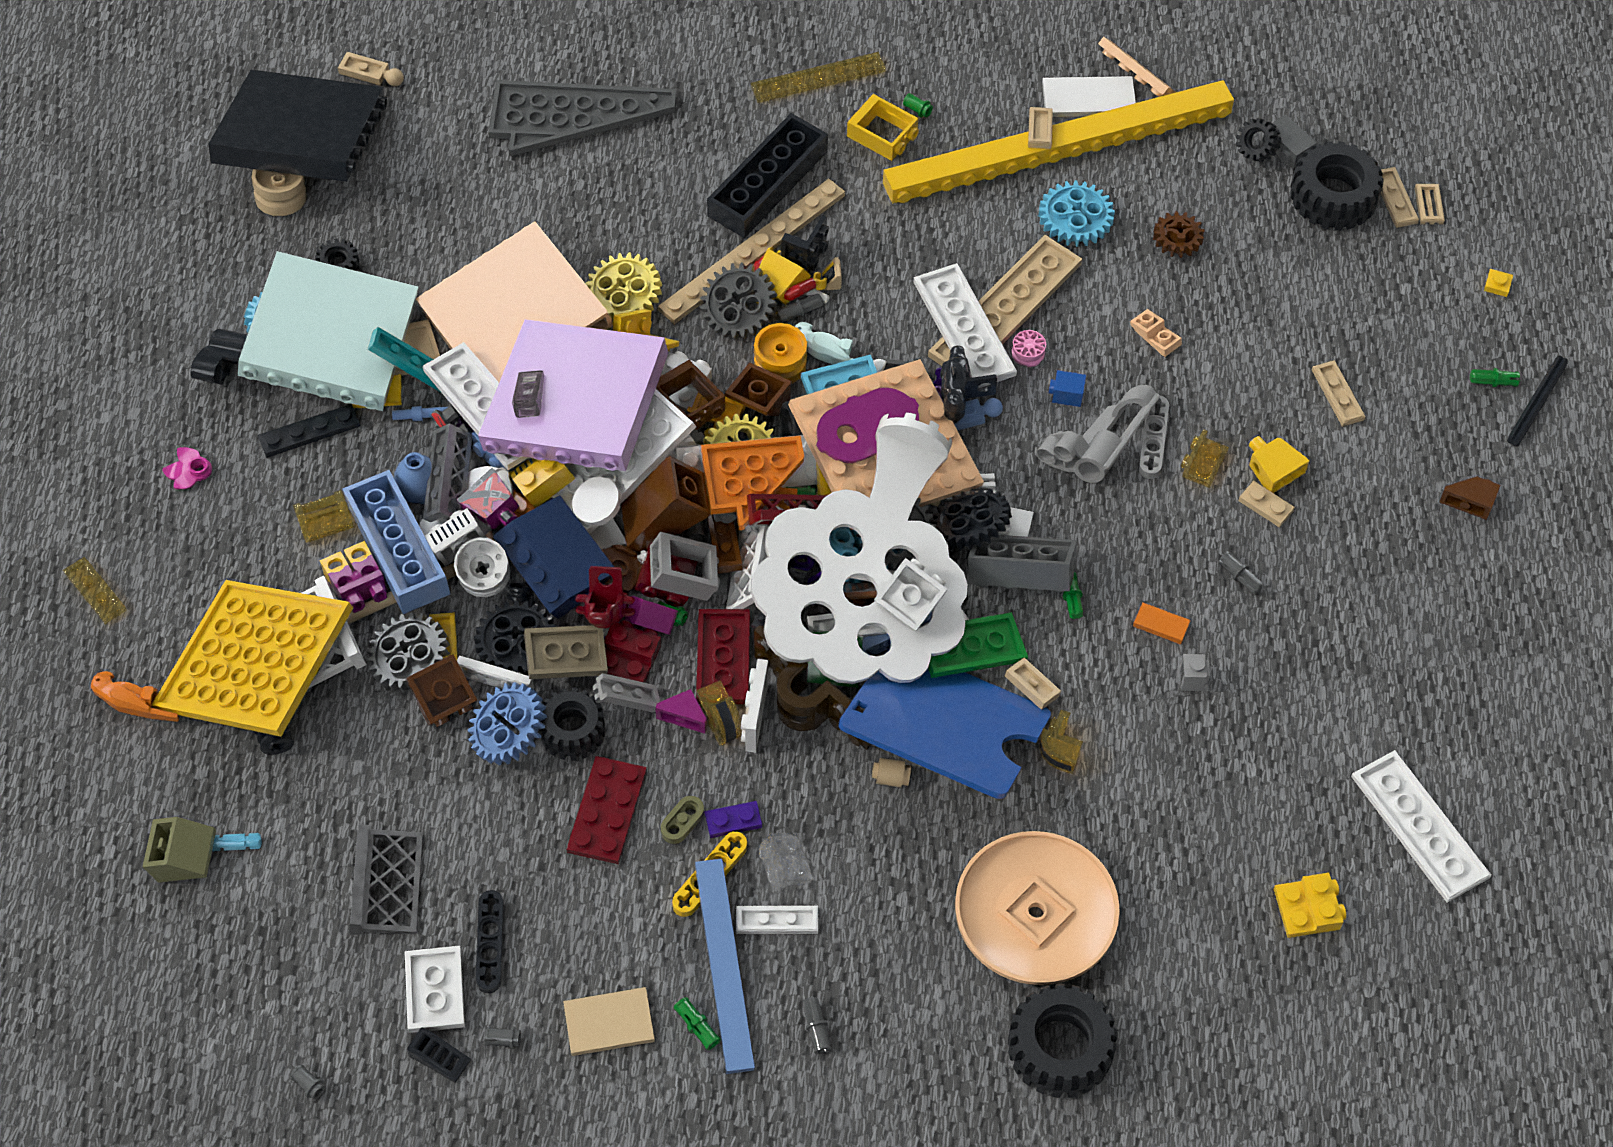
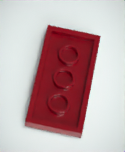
[696,609,750,704]
[566,756,647,864]

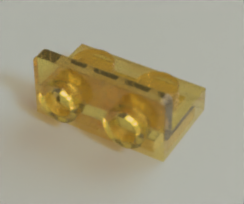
[1181,429,1229,488]

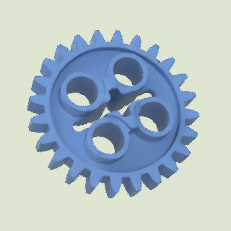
[468,682,547,765]

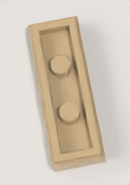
[1381,167,1419,228]
[1312,360,1365,427]

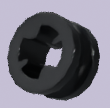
[506,583,530,601]

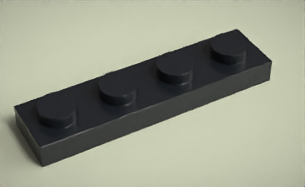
[258,404,360,458]

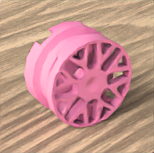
[1012,330,1046,367]

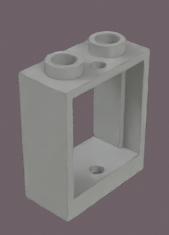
[650,532,720,601]

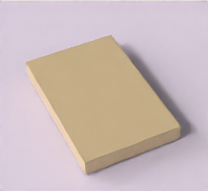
[563,987,655,1056]

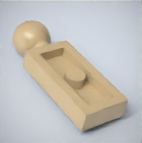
[338,52,404,86]

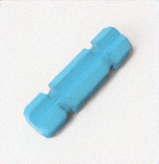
[212,833,262,851]

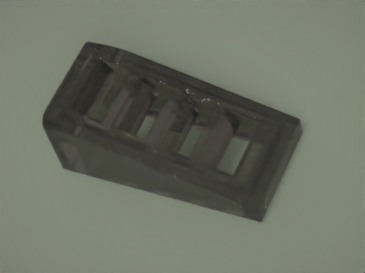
[512,370,544,418]

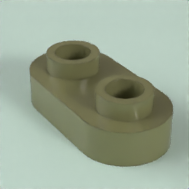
[661,796,704,844]

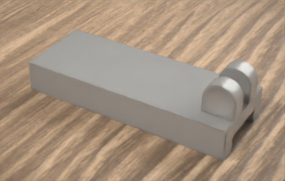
[593,673,660,712]

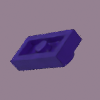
[704,801,762,838]

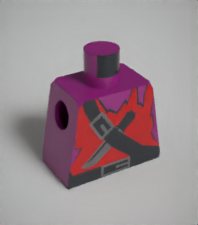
[457,468,519,529]

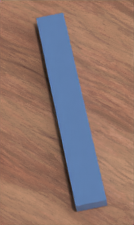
[695,859,755,1074]

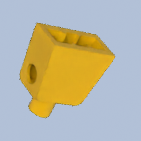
[1249,436,1309,493]

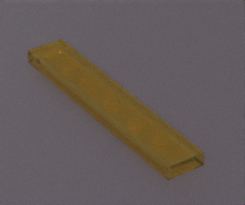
[751,52,886,103]

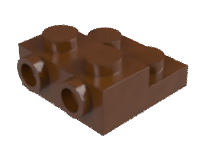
[406,654,477,728]

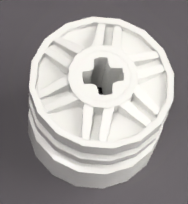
[454,537,511,597]

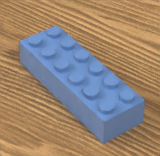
[343,470,450,614]

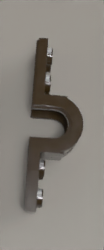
[754,625,872,750]

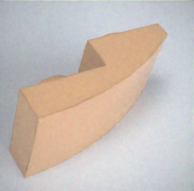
[1130,309,1182,357]

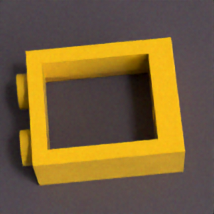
[847,94,919,161]

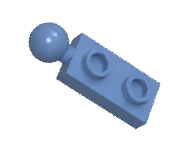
[954,398,1003,430]

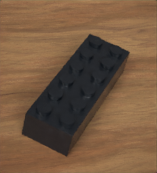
[707,113,828,239]

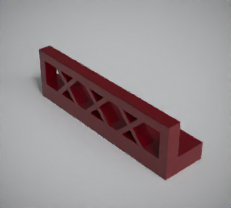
[747,494,828,526]

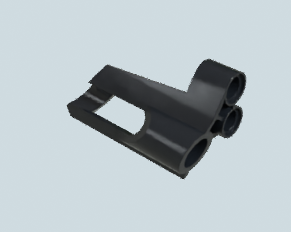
[190,329,248,385]

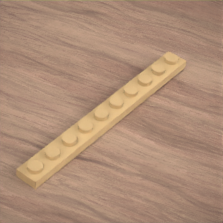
[658,179,845,324]

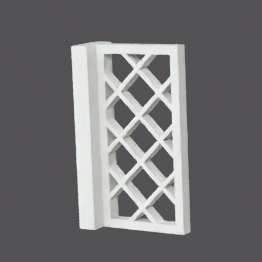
[726,505,784,609]
[302,576,366,688]

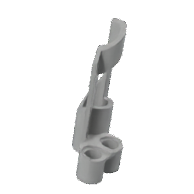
[1036,385,1160,483]

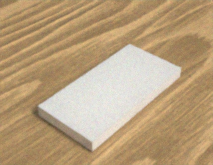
[1042,76,1136,117]

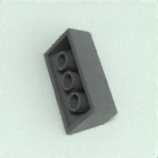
[968,535,1077,592]

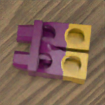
[320,541,387,613]

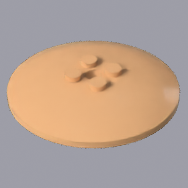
[955,831,1119,985]

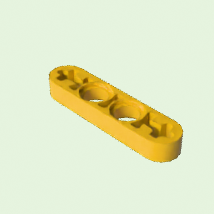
[672,832,747,917]

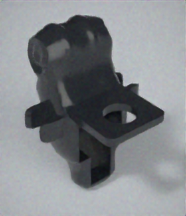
[940,345,997,424]

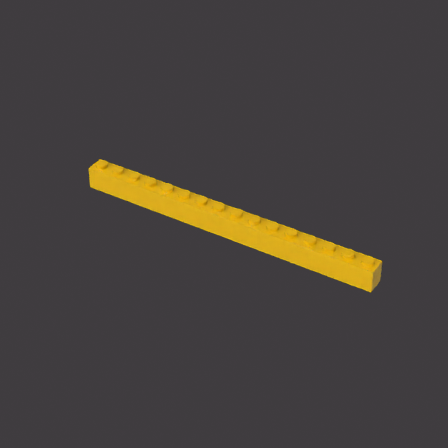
[883,80,1234,204]

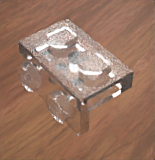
[758,833,814,893]

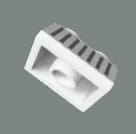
[425,508,487,567]

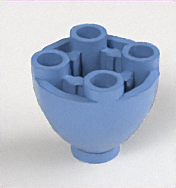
[394,452,431,504]

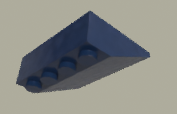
[493,495,614,619]

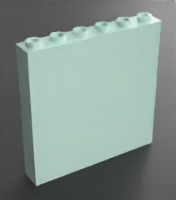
[238,251,418,411]

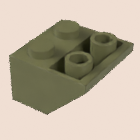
[143,817,216,883]

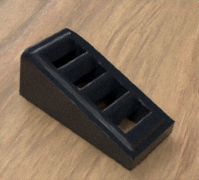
[407,1027,471,1083]

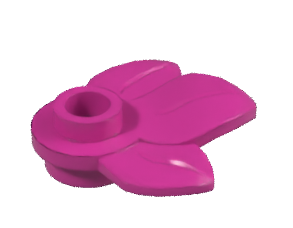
[162,447,212,490]

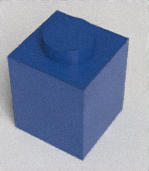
[1049,370,1086,407]

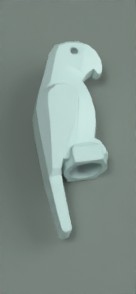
[795,322,853,364]

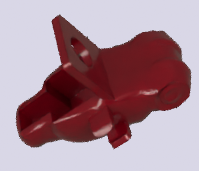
[575,566,635,629]

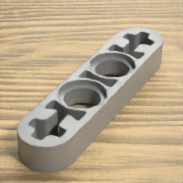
[1139,396,1169,479]

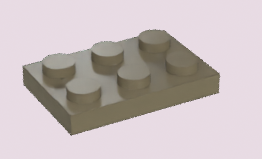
[524,625,608,679]

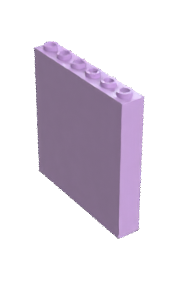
[478,319,668,471]

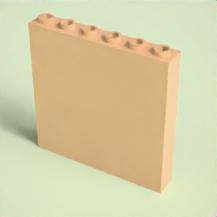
[416,222,613,382]

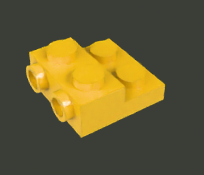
[1274,873,1346,938]

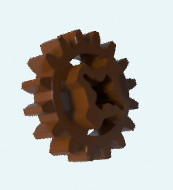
[1153,211,1205,258]

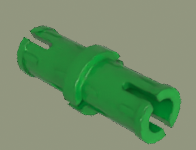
[674,997,721,1051]

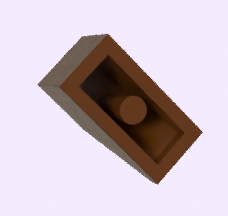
[1439,476,1501,520]

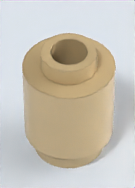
[872,758,911,788]

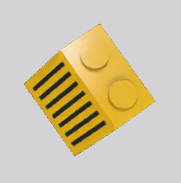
[510,458,576,508]

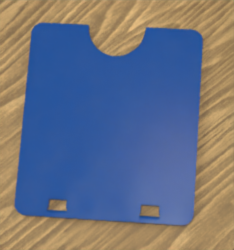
[839,645,1051,799]

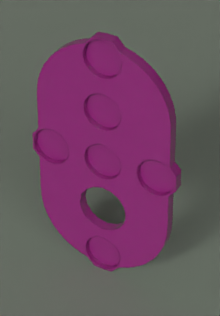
[816,388,919,463]

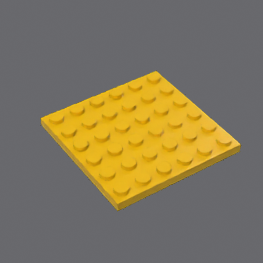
[152,580,353,736]

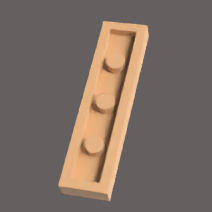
[1098,37,1176,97]

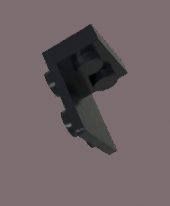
[781,215,829,273]

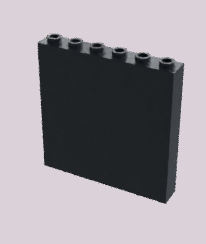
[208,69,387,182]

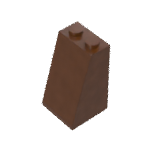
[621,456,711,553]

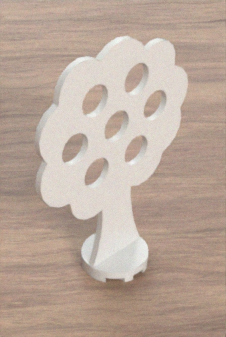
[751,413,968,684]

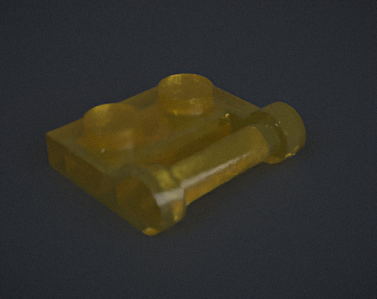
[293,490,354,543]

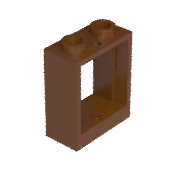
[656,360,725,430]

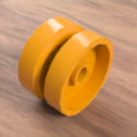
[754,323,807,384]

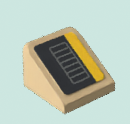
[822,257,842,290]

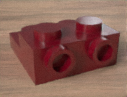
[635,542,698,607]
[604,620,661,683]

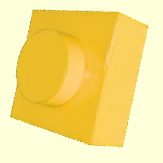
[1484,269,1513,297]

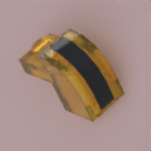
[697,680,742,746]
[1039,710,1083,774]

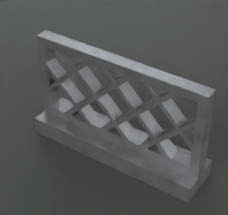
[349,824,423,935]

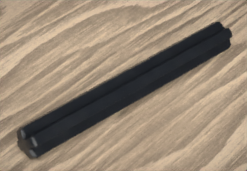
[1507,355,1568,446]

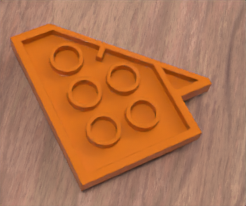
[701,436,804,531]

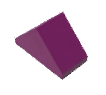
[624,596,678,635]
[655,689,707,734]

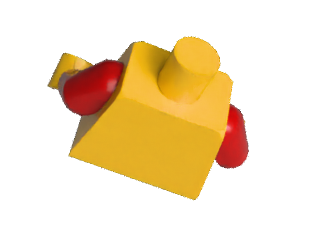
[754,247,827,305]

